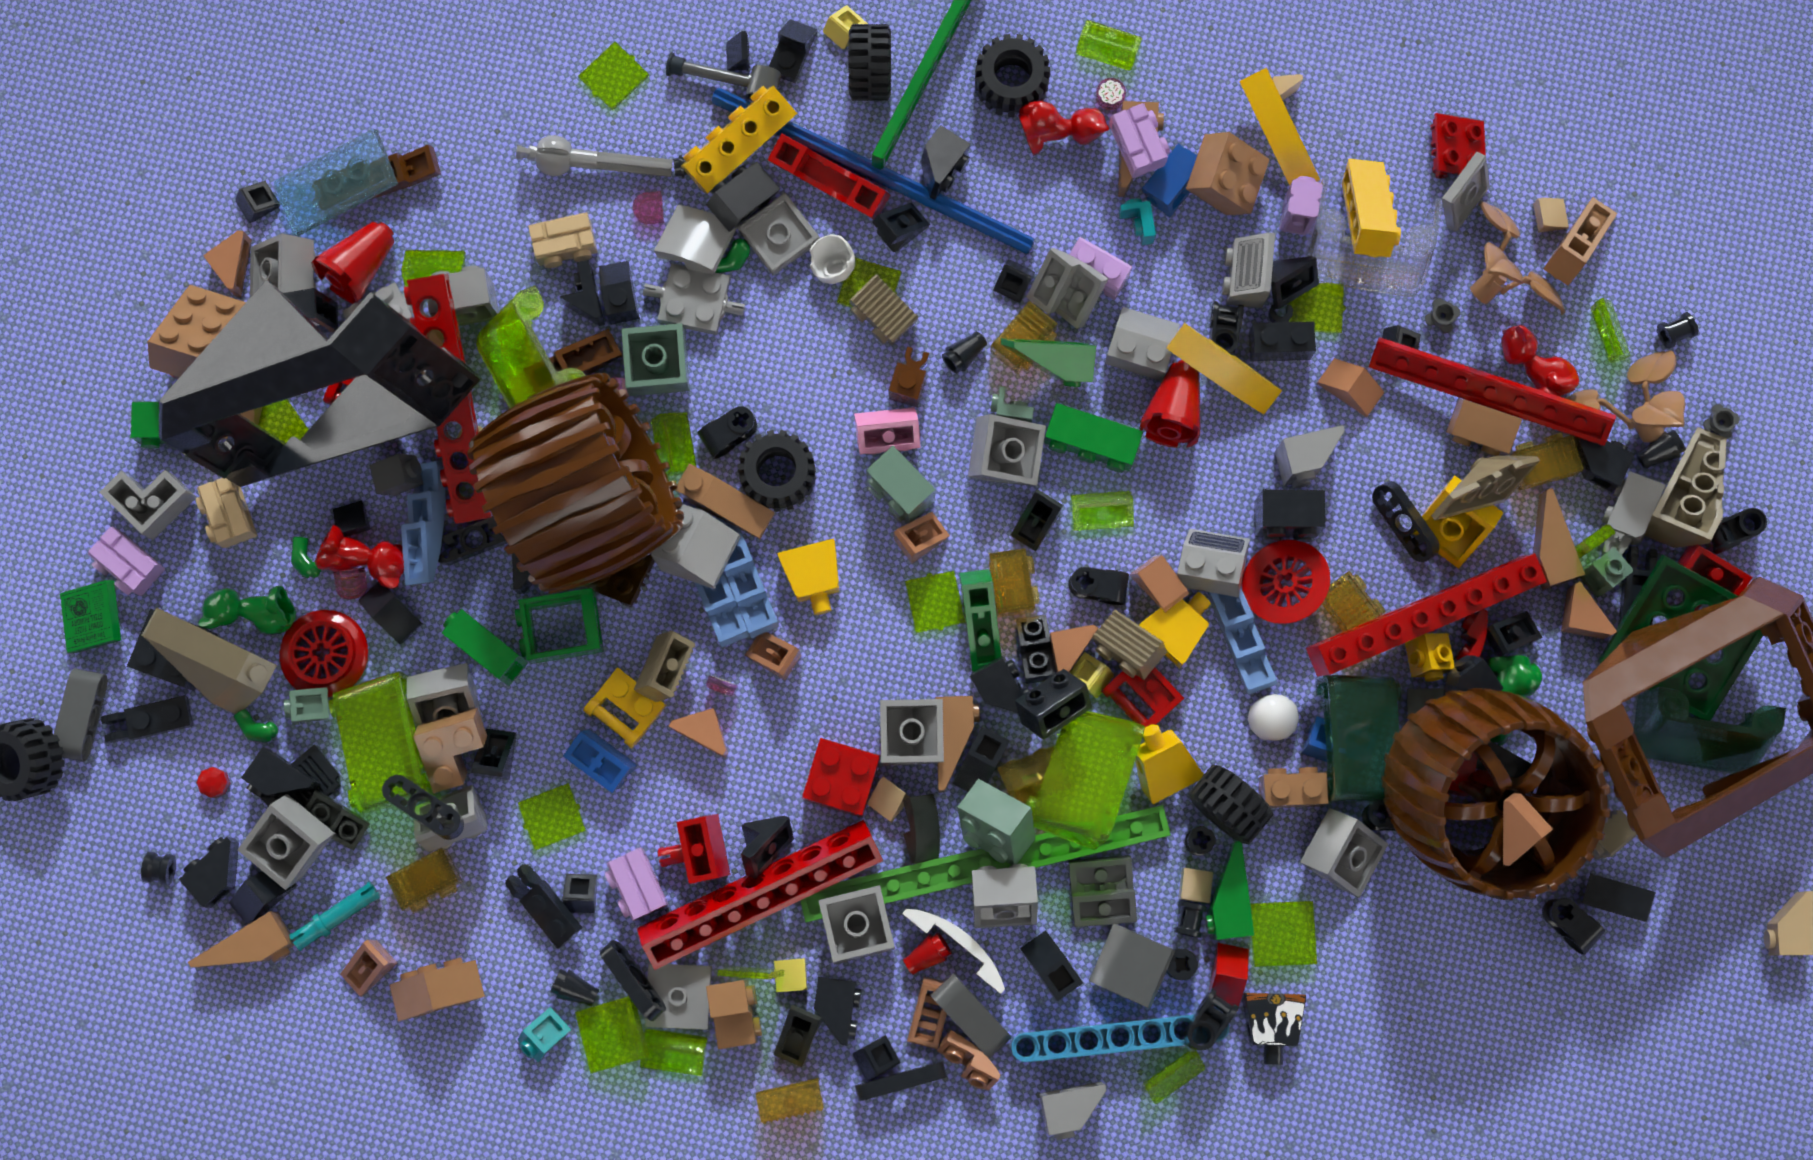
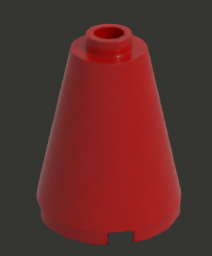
[311,222,394,304]
[1139,360,1200,448]

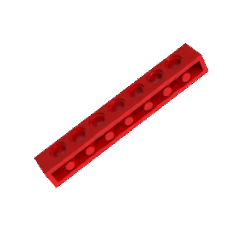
[404,273,493,524]
[1306,553,1547,677]
[637,820,883,971]

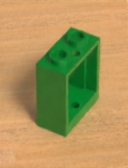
[515,588,604,664]
[441,609,528,686]

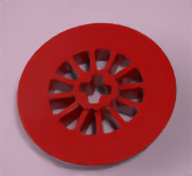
[1242,540,1331,624]
[279,610,368,697]

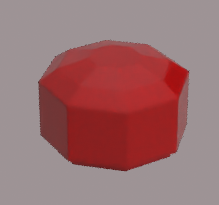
[196,767,230,798]

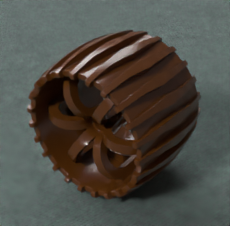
[468,373,684,594]
[1381,688,1611,901]

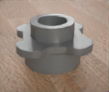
[1425,298,1460,333]
[1703,404,1740,439]

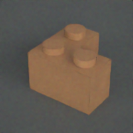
[413,708,487,793]
[389,957,485,1022]
[706,980,762,1049]

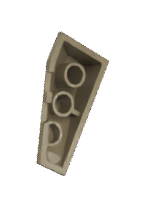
[1645,427,1727,548]
[1431,455,1540,520]
[142,607,277,714]

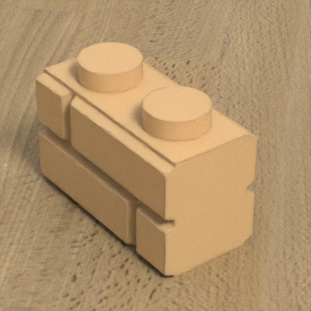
[528,212,598,268]
[196,478,258,548]

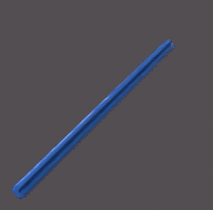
[711,88,1034,254]

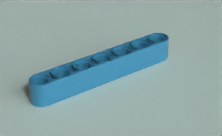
[1010,1014,1229,1062]

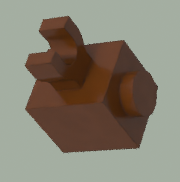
[888,347,929,408]

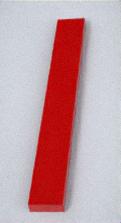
[1369,337,1616,446]

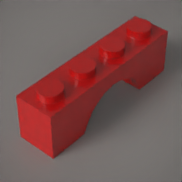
[767,133,891,220]

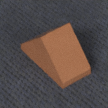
[203,231,252,297]
[1316,358,1384,417]
[894,512,950,564]
[1130,555,1189,612]
[1561,581,1617,639]
[1050,625,1098,673]
[745,632,802,681]
[669,708,728,758]
[1503,793,1553,866]
[340,940,397,997]

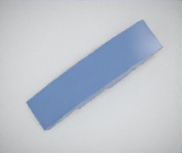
[401,461,445,586]
[716,517,780,638]
[694,571,750,648]
[1207,589,1277,695]

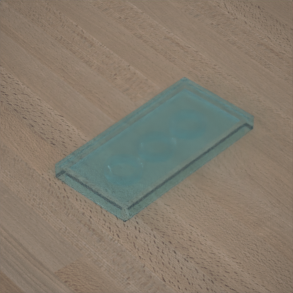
[273,129,398,237]

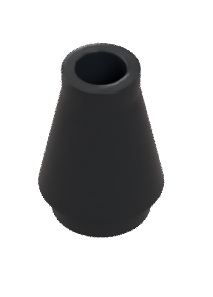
[942,331,987,374]
[1636,430,1686,470]
[550,969,599,1007]

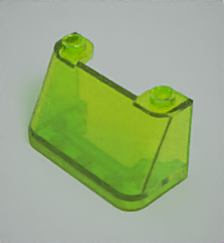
[476,285,585,408]
[328,671,436,814]
[1026,711,1145,850]

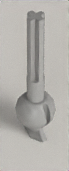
[516,135,673,177]

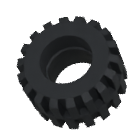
[848,24,891,101]
[975,34,1050,117]
[738,430,816,512]
[0,718,65,802]
[1188,764,1274,845]

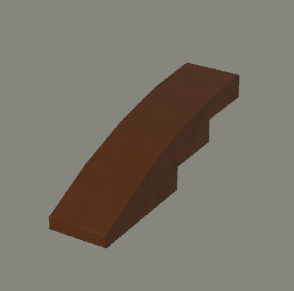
[314,145,441,211]
[498,328,622,409]

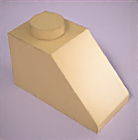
[1764,891,1813,956]

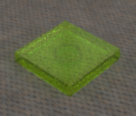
[1250,901,1317,967]
[575,996,650,1074]

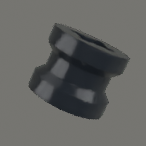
[141,851,176,885]
[1166,949,1198,980]

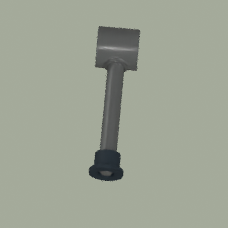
[666,52,782,101]

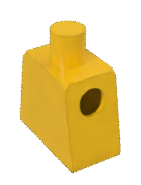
[777,538,840,615]
[1139,592,1211,669]
[1133,724,1204,804]

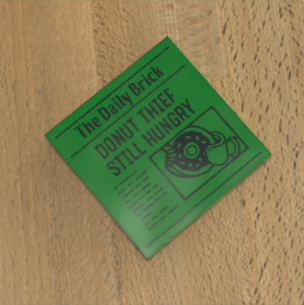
[60,580,121,653]

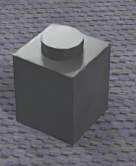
[369,453,424,496]

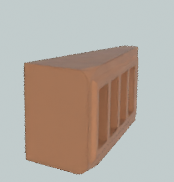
[907,976,947,1049]

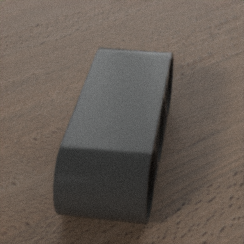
[54,668,108,762]
[930,974,1012,1059]

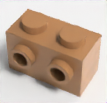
[1446,398,1522,456]
[1259,767,1328,808]

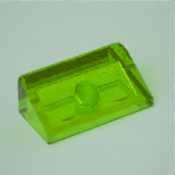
[1076,20,1143,71]
[401,250,466,286]
[1590,298,1631,363]
[651,412,696,477]
[1070,491,1134,531]
[640,1029,707,1076]
[1142,1049,1205,1104]

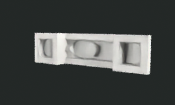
[902,909,1005,994]

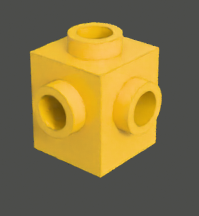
[1405,633,1455,682]

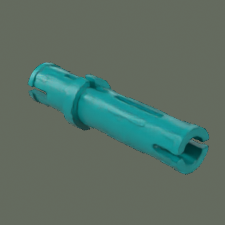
[289,881,381,951]

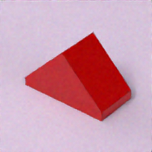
[1208,943,1249,1011]

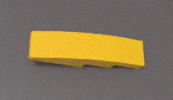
[1239,67,1321,186]
[1166,322,1282,415]

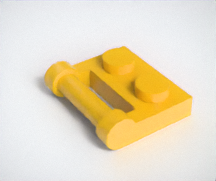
[583,667,667,749]

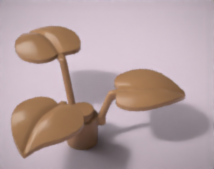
[1470,201,1565,315]
[1566,350,1686,442]

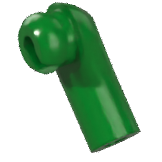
[715,238,750,273]
[291,537,321,578]
[233,709,278,743]

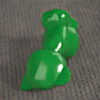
[198,585,296,635]
[1487,655,1542,746]

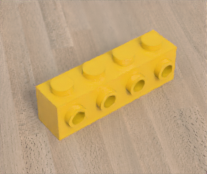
[681,86,798,194]
[1342,159,1401,257]

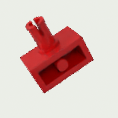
[1677,544,1753,611]
[658,814,731,884]

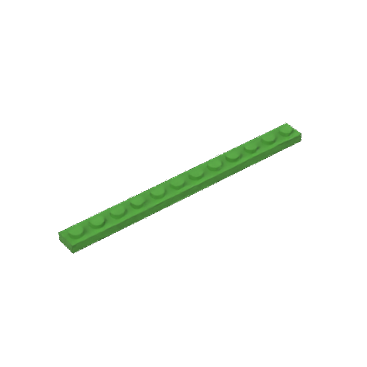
[801,805,1171,923]

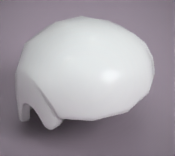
[810,234,855,284]
[1248,694,1299,741]

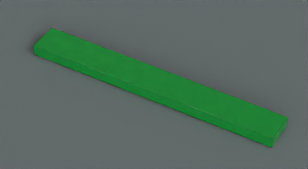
[872,0,972,170]

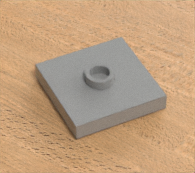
[1442,152,1490,232]
[737,193,820,276]
[645,963,712,1030]

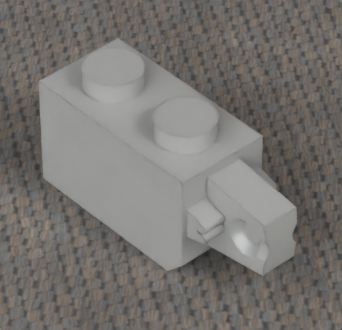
[1602,471,1666,556]

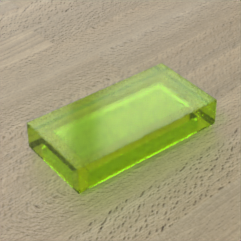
[1575,524,1616,559]

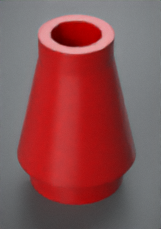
[903,932,952,975]

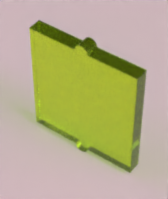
[578,42,649,111]
[837,257,902,308]
[1287,283,1346,334]
[258,399,309,443]
[905,571,965,633]
[517,783,587,851]
[717,966,784,979]

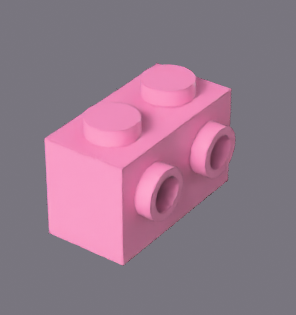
[854,407,921,455]

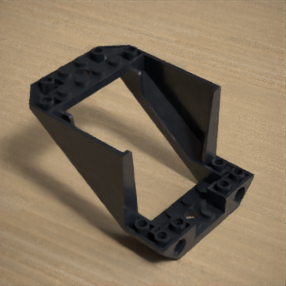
[159,280,481,487]

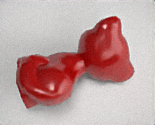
[1018,101,1110,156]
[1501,325,1579,396]
[314,525,404,589]

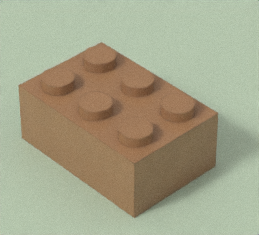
[147,285,246,377]

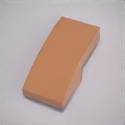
[937,1030,1001,1091]

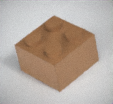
[1186,132,1270,215]

